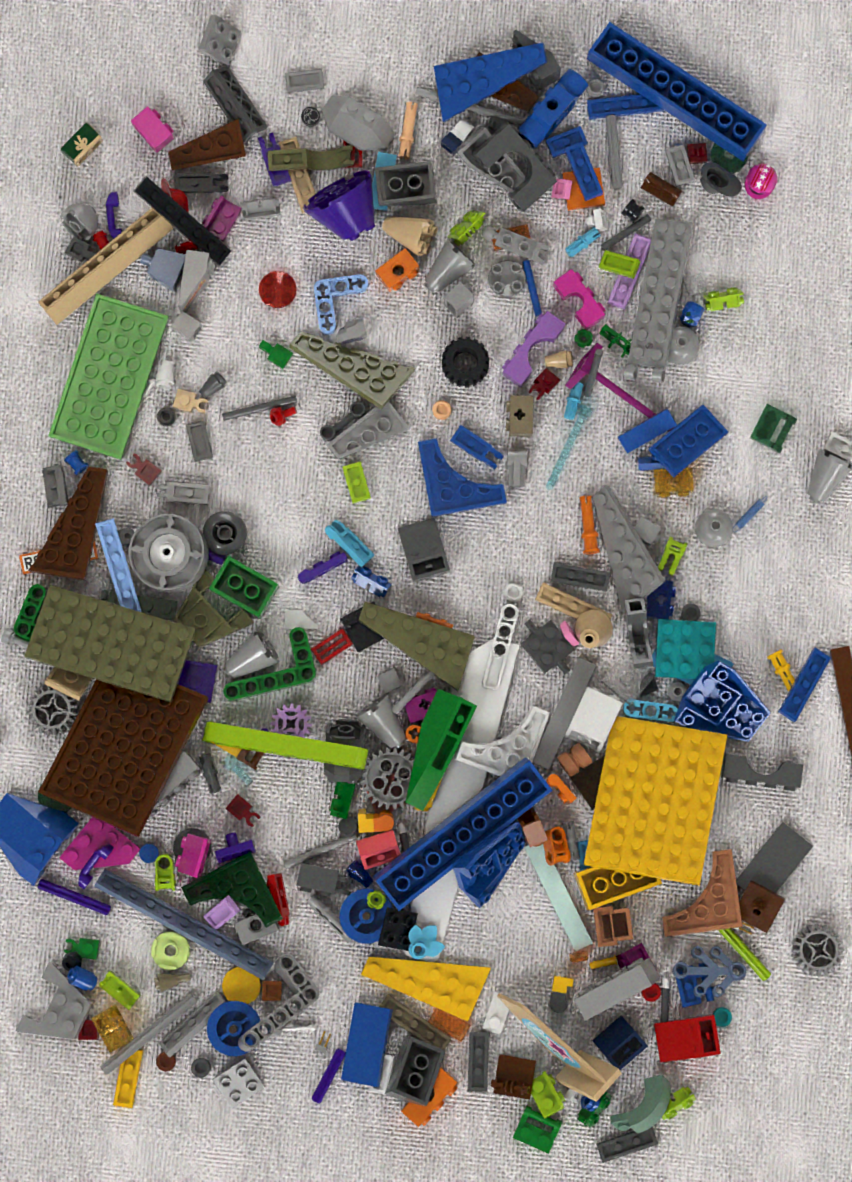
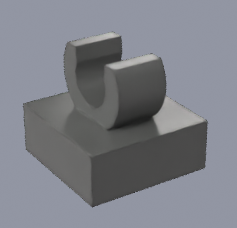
[486,116,509,135]

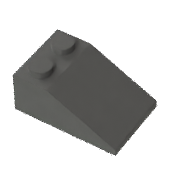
[375,161,437,206]

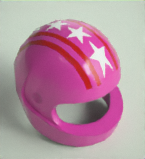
[745,163,778,199]

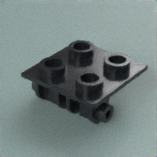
[340,601,385,652]
[378,907,418,951]

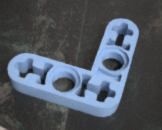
[314,274,368,335]

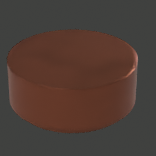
[156,1052,176,1072]

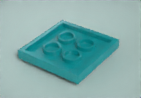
[655,619,716,679]

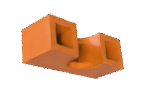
[401,1066,458,1127]

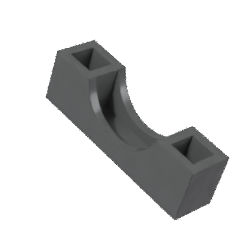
[722,754,803,791]

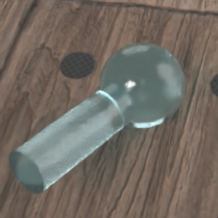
[223,755,253,786]

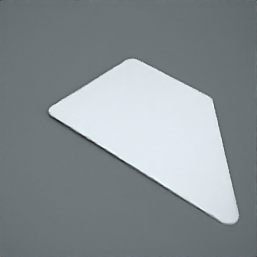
[285,610,319,629]

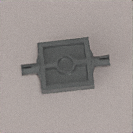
[521,619,575,675]

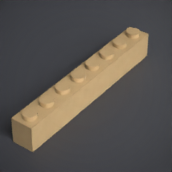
[38,208,174,325]

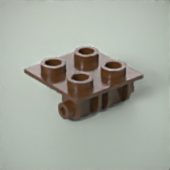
[491,1054,536,1100]

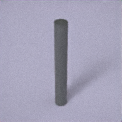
[600,214,651,251]

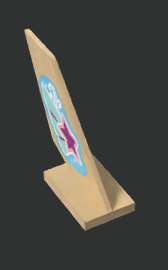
[497,993,622,1102]

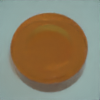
[569,951,589,962]

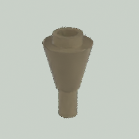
[154,973,191,993]

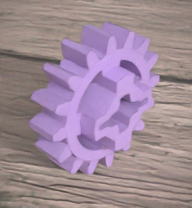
[270,703,312,738]

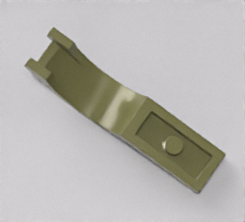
[268,146,354,171]

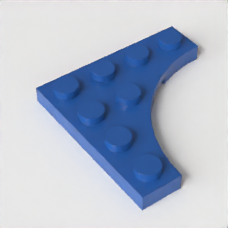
[418,438,507,517]

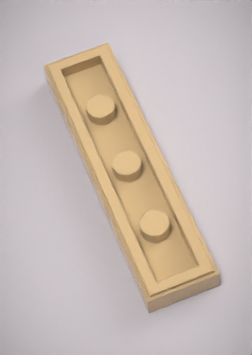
[278,137,317,214]
[535,582,613,620]

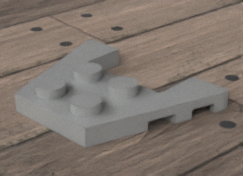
[16,962,93,1040]

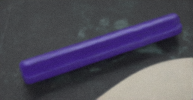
[37,879,111,915]

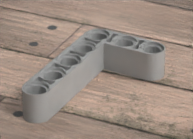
[238,954,320,1052]

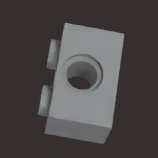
[234,914,279,945]

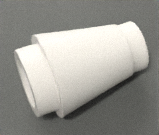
[155,360,174,390]

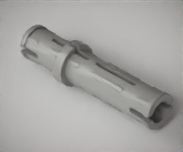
[307,894,352,943]

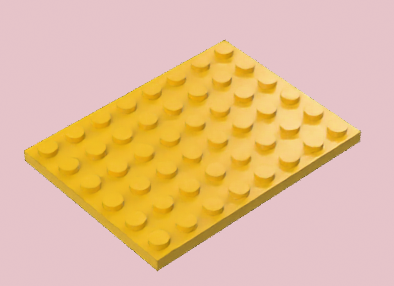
[584,716,727,886]

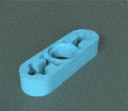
[623,699,678,723]

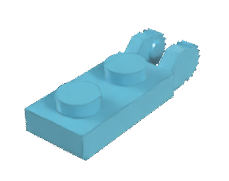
[325,520,374,567]

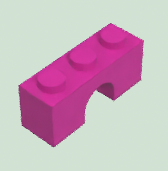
[553,269,606,330]

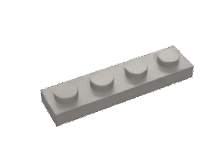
[159,991,226,1057]

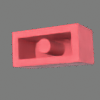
[356,830,400,870]

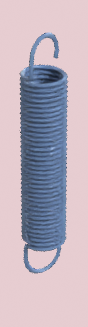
[733,496,767,532]

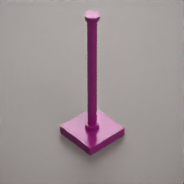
[565,343,674,432]

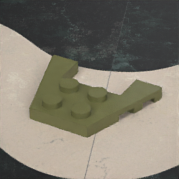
[174,569,254,648]

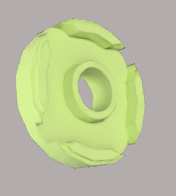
[151,931,190,970]

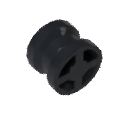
[621,199,645,223]

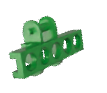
[599,324,632,358]

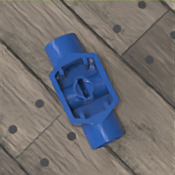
[518,69,589,149]

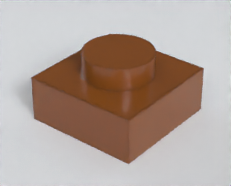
[262,981,282,1001]

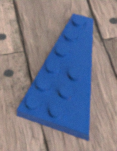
[434,42,547,123]

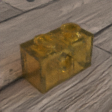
[653,468,694,498]
[91,1004,134,1053]

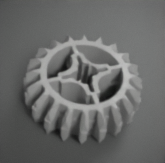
[26,686,79,736]
[791,924,845,977]

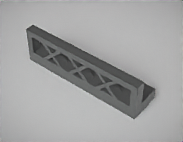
[203,66,268,142]

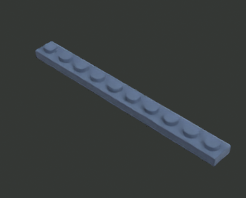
[94,869,274,980]

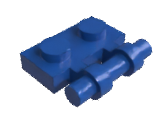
[675,962,714,1008]

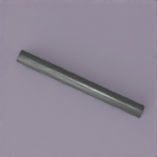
[584,349,603,397]
[222,395,298,421]

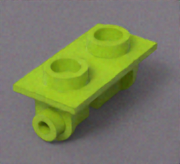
[703,287,744,312]
[662,1086,696,1120]

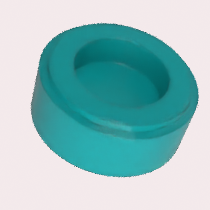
[712,1007,732,1027]

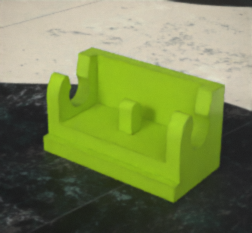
[99,971,141,1010]

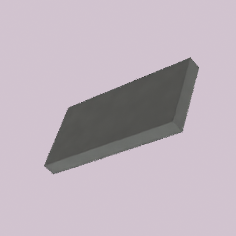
[736,822,813,893]

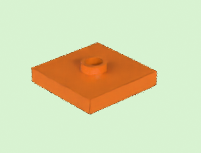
[562,167,605,211]

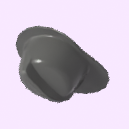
[700,162,742,197]

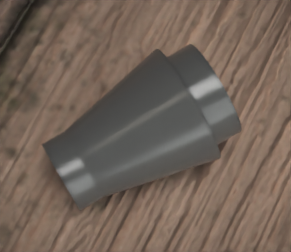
[199,371,227,399]

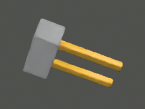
[314,1031,331,1054]

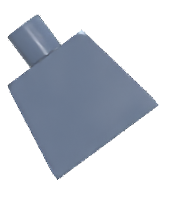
[140,249,186,292]

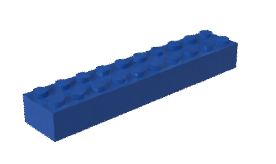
[587,22,767,162]
[372,757,553,911]

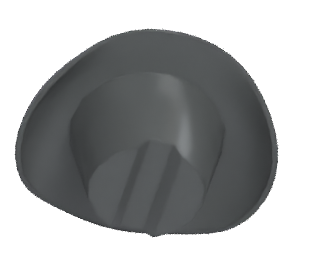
[203,511,247,555]

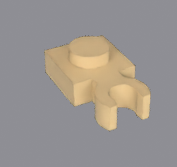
[173,389,208,414]

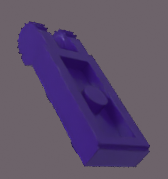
[258,132,291,187]
[297,551,348,584]

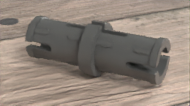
[199,753,222,794]

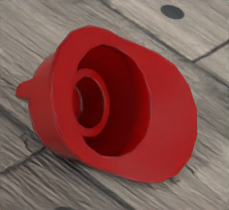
[161,178,189,213]

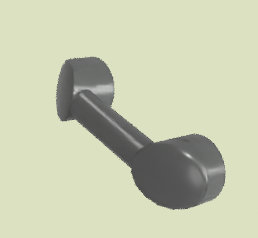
[320,401,365,441]

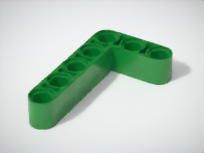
[14,584,48,641]
[223,627,316,701]

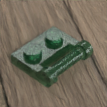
[750,404,797,453]

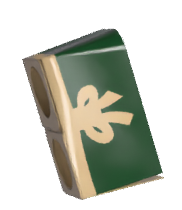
[61,122,103,167]

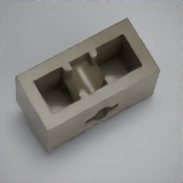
[506,395,533,437]

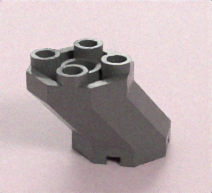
[324,719,366,784]

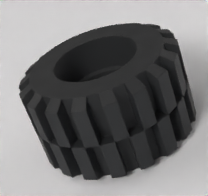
[442,337,489,388]

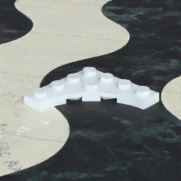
[454,706,550,776]

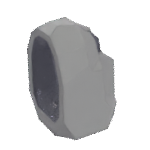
[336,318,367,344]

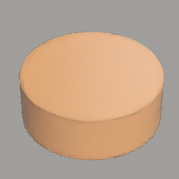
[432,400,451,420]

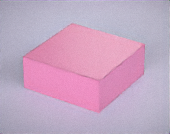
[551,179,572,200]

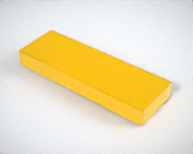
[113,1049,143,1108]

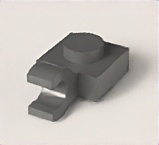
[64,236,95,263]

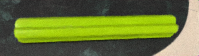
[718,929,771,981]

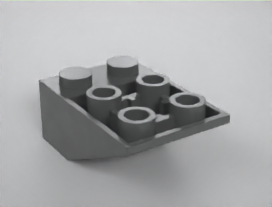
[511,30,561,90]
[398,518,450,583]

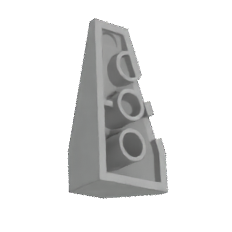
[457,127,526,193]

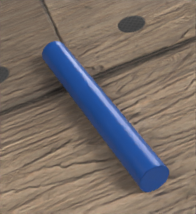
[522,260,542,317]

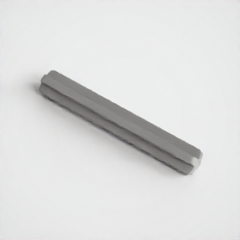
[606,115,623,189]

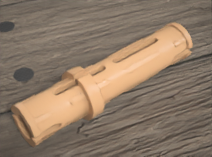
[398,102,418,160]

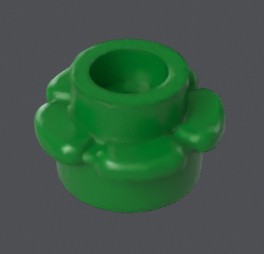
[574,329,593,348]

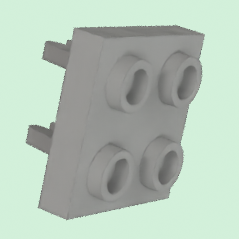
[199,14,241,66]

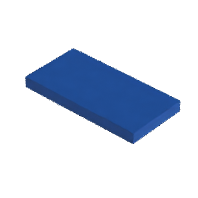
[648,405,728,478]
[341,1002,393,1087]

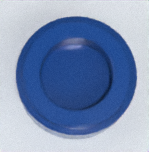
[139,844,159,863]

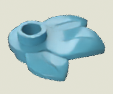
[408,925,445,959]

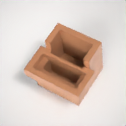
[593,906,633,947]

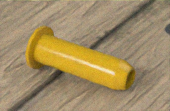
[589,954,618,969]

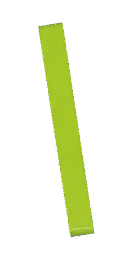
[202,722,369,770]

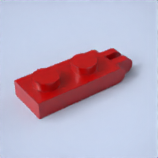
[267,873,290,926]

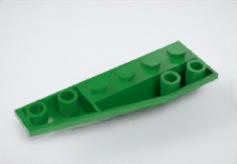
[405,689,477,811]

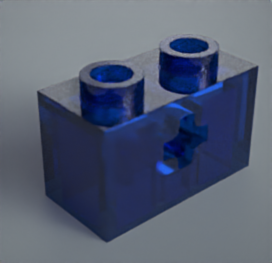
[646,580,676,620]

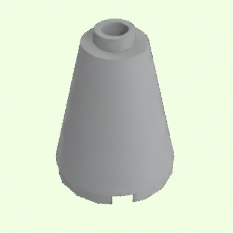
[425,240,476,293]
[807,449,852,504]
[224,630,279,679]
[356,694,406,749]

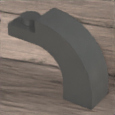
[624,597,653,669]

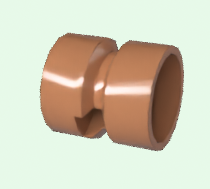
[557,742,593,778]

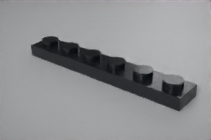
[133,176,231,265]

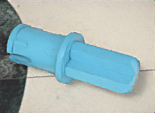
[565,227,601,257]
[564,382,584,420]

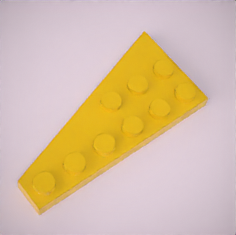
[361,957,491,1022]

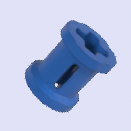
[64,450,89,476]

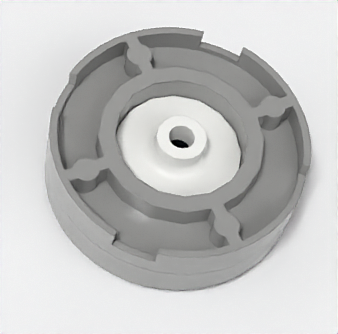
[129,514,209,593]

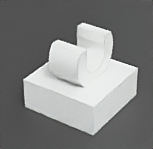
[586,209,608,232]
[561,1088,583,1104]

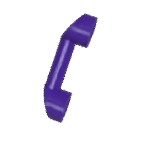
[105,192,122,239]
[78,844,114,889]

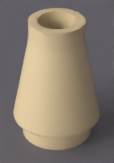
[545,350,573,369]

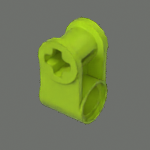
[155,854,176,891]

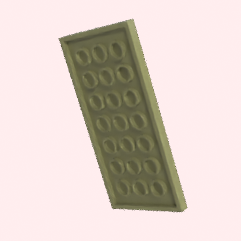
[24,585,196,702]

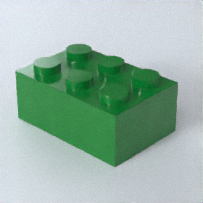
[209,556,279,619]

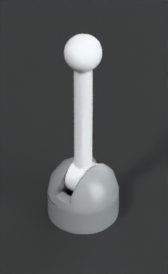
[269,1024,316,1038]

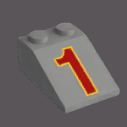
[178,250,215,313]

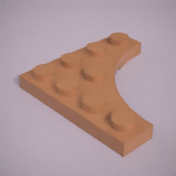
[662,849,743,937]

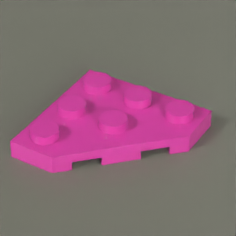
[59,817,141,870]

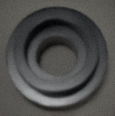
[157,407,176,427]

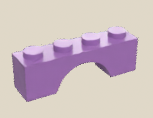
[502,311,566,388]

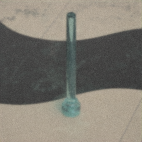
[546,404,593,490]

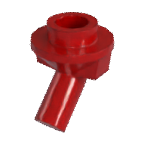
[270,406,297,426]

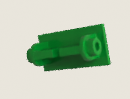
[329,782,356,819]
[577,1092,612,1128]

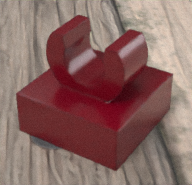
[687,143,708,164]

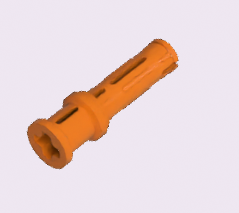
[579,496,600,555]

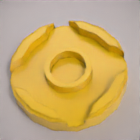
[222,967,261,1004]

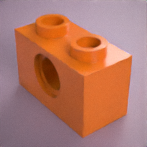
[375,248,419,292]

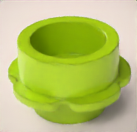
[367,890,386,909]

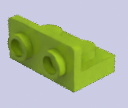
[531,1071,566,1119]

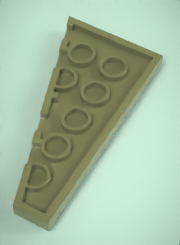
[289,331,415,410]
[359,601,475,691]

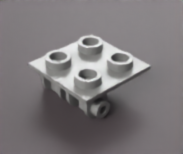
[212,1058,265,1109]

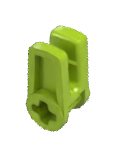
[658,536,688,576]

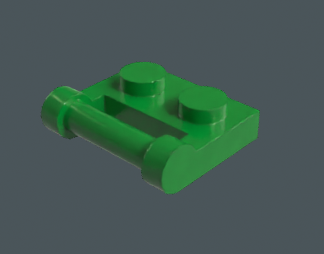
[513,1105,562,1154]

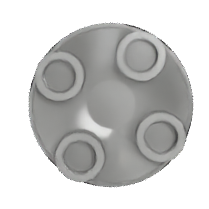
[488,260,526,297]

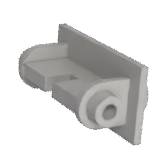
[241,197,281,220]

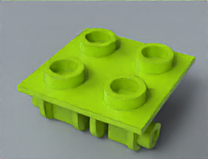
[447,210,486,247]

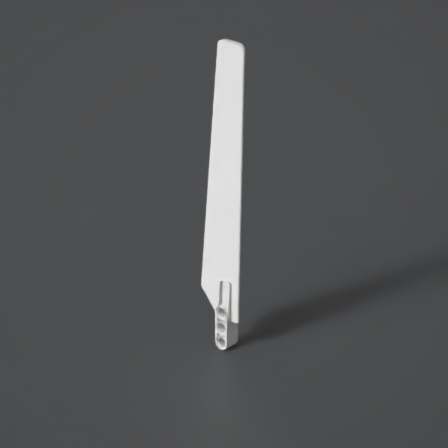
[404,604,520,962]

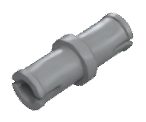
[562,821,580,861]

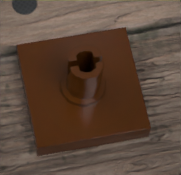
[739,880,785,933]

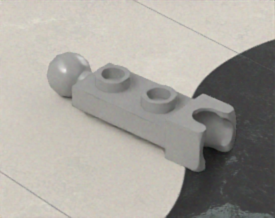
[482,225,550,265]

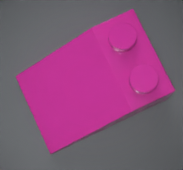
[175,833,211,878]

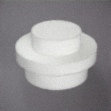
[504,583,523,602]

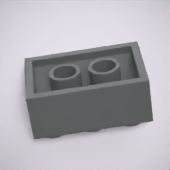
[385,1036,445,1106]

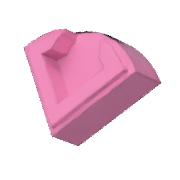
[560,621,579,647]

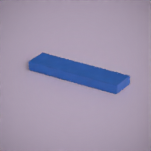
[587,94,664,120]
[778,647,831,722]

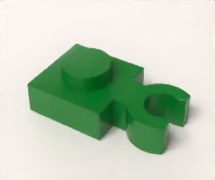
[64,938,100,960]

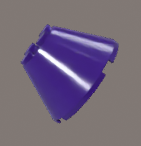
[303,170,375,241]

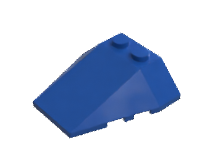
[0,793,80,886]

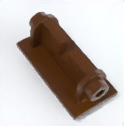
[641,172,682,207]

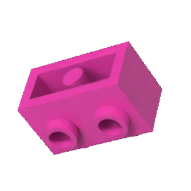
[131,106,174,153]

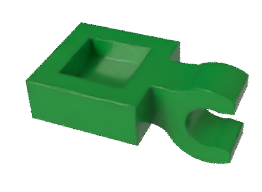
[259,340,293,370]

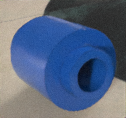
[67,966,98,991]

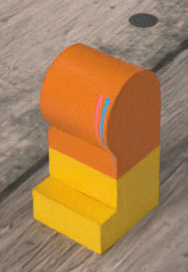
[358,809,394,833]

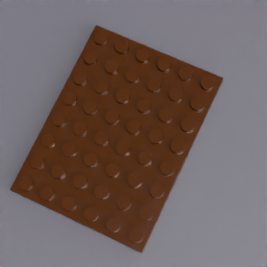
[38,680,209,837]

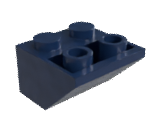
[592,1015,648,1070]

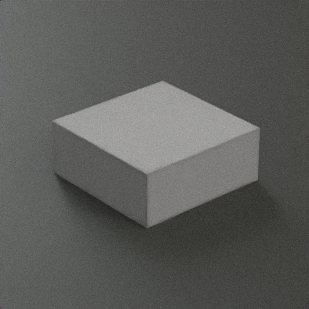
[377,668,403,694]

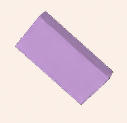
[203,895,241,930]

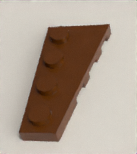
[476,52,540,113]
[168,118,246,170]

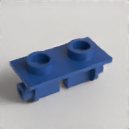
[351,566,392,598]

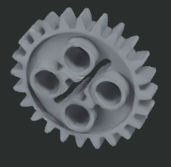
[360,747,414,810]

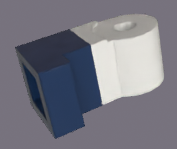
[441,118,475,156]

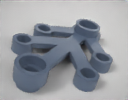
[672,946,746,997]

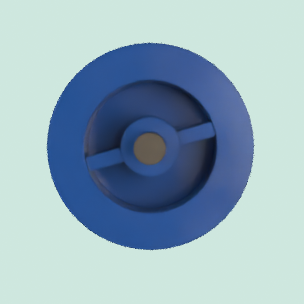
[340,889,393,944]
[207,1001,262,1056]

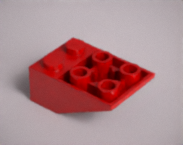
[654,1014,721,1063]

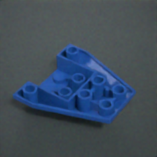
[674,660,771,742]
[453,822,525,908]

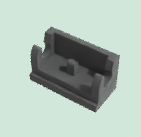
[42,465,68,508]

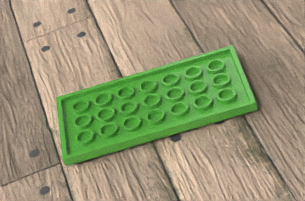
[48,293,169,460]

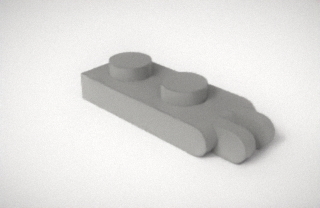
[157,482,210,505]

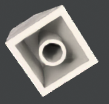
[564,687,622,753]

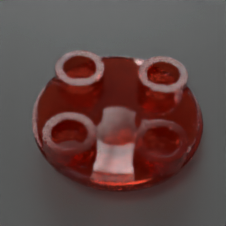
[259,271,297,308]

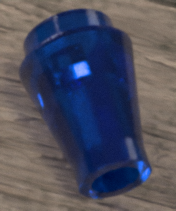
[346,859,374,888]

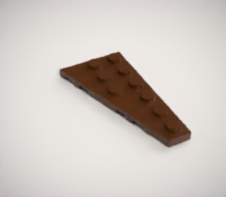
[28,466,108,581]

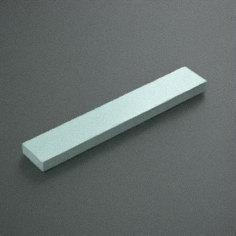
[524,844,593,952]

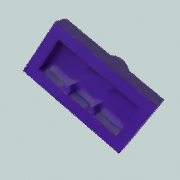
[214,832,256,863]

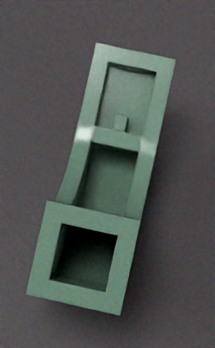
[610,1075,671,1133]

